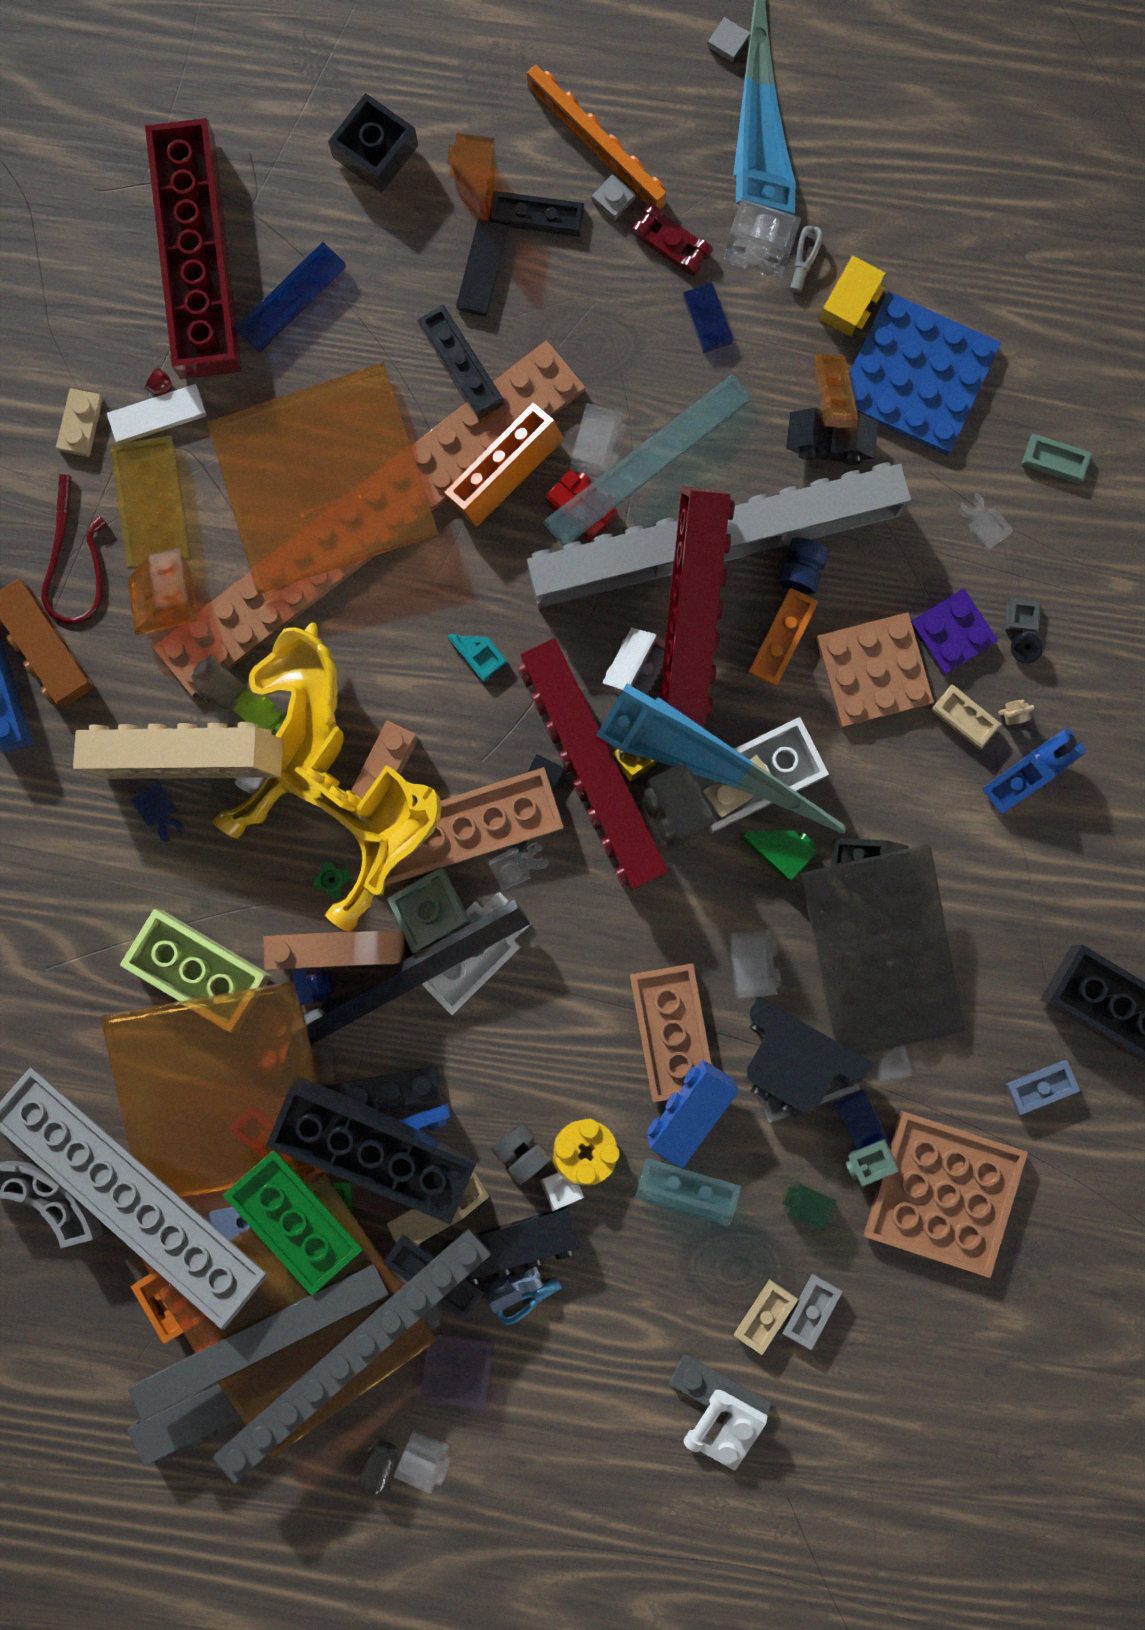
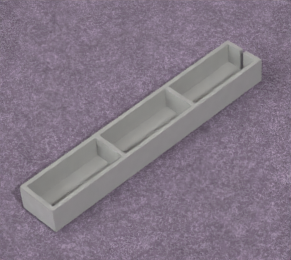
[527,462,911,609]

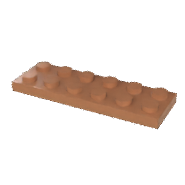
[385,767,564,887]

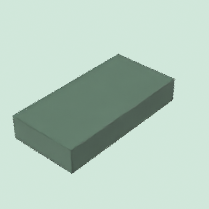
[1021,433,1092,485]

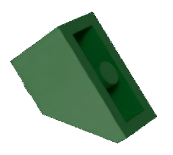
[741,831,817,882]

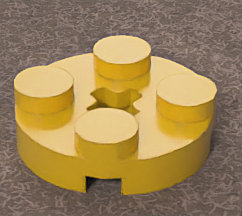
[553,1119,619,1186]

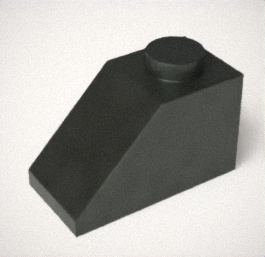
[831,838,909,878]

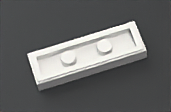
[107,384,207,445]

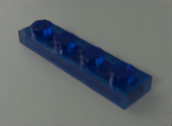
[235,242,346,353]
[292,969,335,1006]

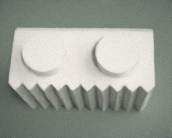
[602,627,665,696]

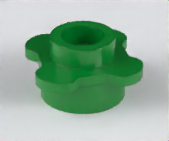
[313,861,351,899]

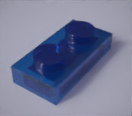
[683,282,733,353]

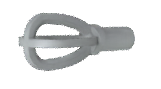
[790,226,823,293]

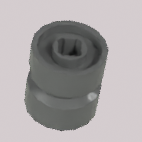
[491,1122,552,1185]

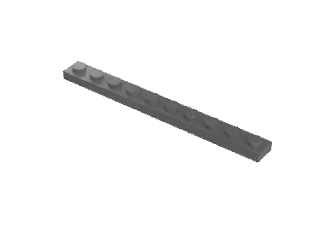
[213,1228,491,1484]

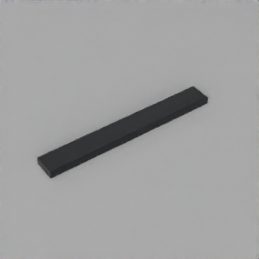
[289,900,530,1047]

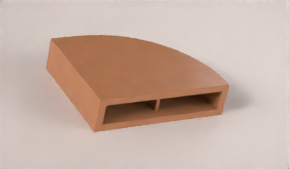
[263,931,409,970]

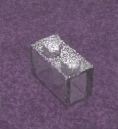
[570,403,627,481]
[729,930,781,998]
[394,1429,451,1494]

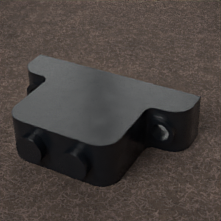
[746,997,873,1118]

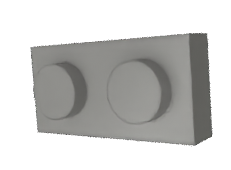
[781,1273,843,1350]

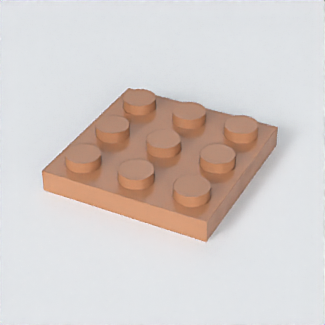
[816,612,934,728]

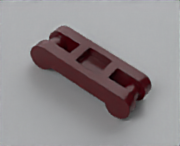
[630,204,713,276]

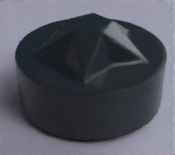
[1011,630,1045,664]

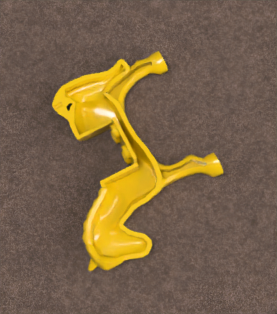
[212,622,442,932]

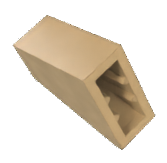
[387,1171,489,1244]

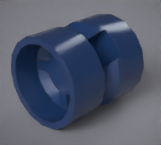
[777,537,830,595]

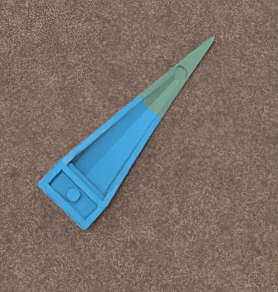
[733,0,796,217]
[596,684,846,833]

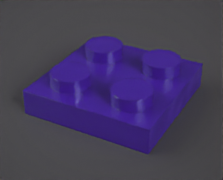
[911,588,998,676]

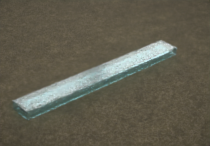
[544,374,752,546]

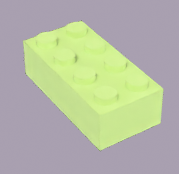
[120,909,271,1032]

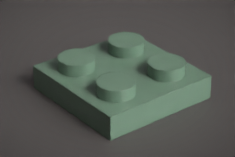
[387,867,471,954]

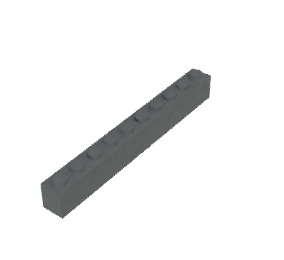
[127,1293,446,1467]

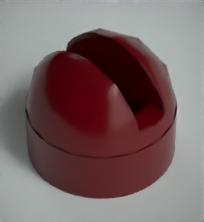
[145,367,172,396]

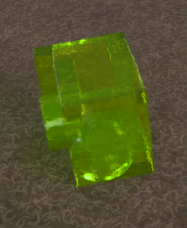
[233,689,286,733]

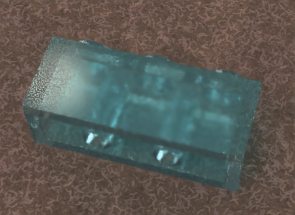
[634,1158,741,1226]

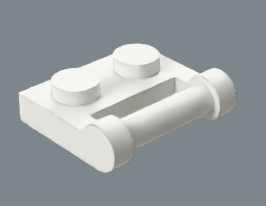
[684,1390,768,1470]

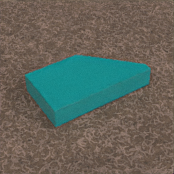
[447,634,509,683]

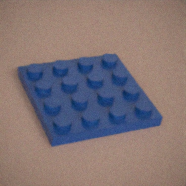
[835,291,1001,456]

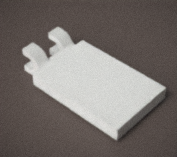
[422,892,531,1015]

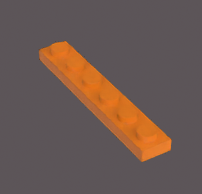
[527,65,666,209]

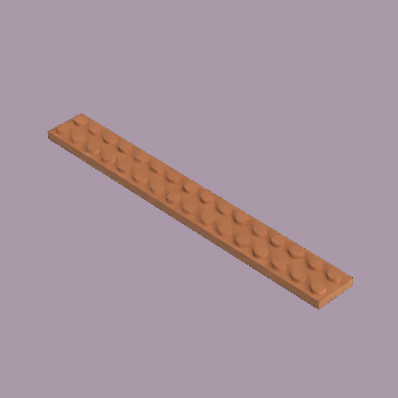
[153,340,585,697]

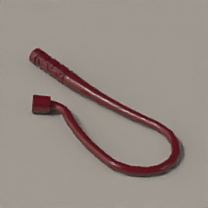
[41,474,108,624]

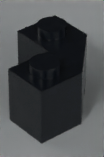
[786,407,878,465]

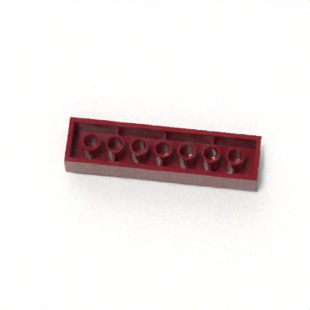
[145,118,242,379]
[659,486,735,732]
[517,638,668,891]

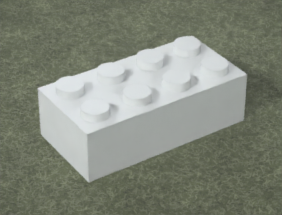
[682,717,829,834]

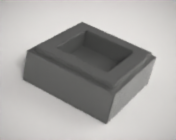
[1005,598,1041,633]

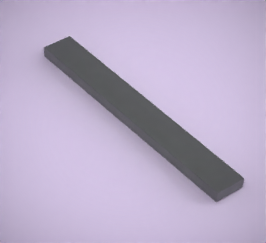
[128,1263,389,1420]

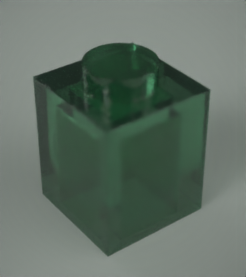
[782,1181,836,1231]

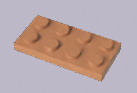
[630,963,712,1103]

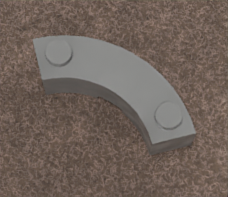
[0,1161,103,1248]

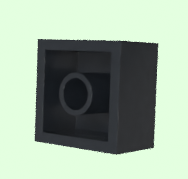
[328,93,419,193]

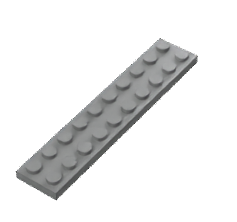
[0,1067,269,1329]

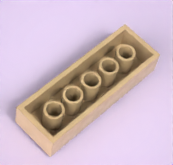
[73,722,283,779]

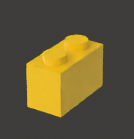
[819,256,886,337]

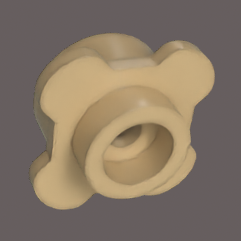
[998,700,1035,725]

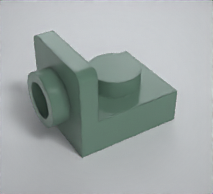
[846,1139,899,1187]

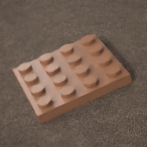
[863,1111,1028,1278]

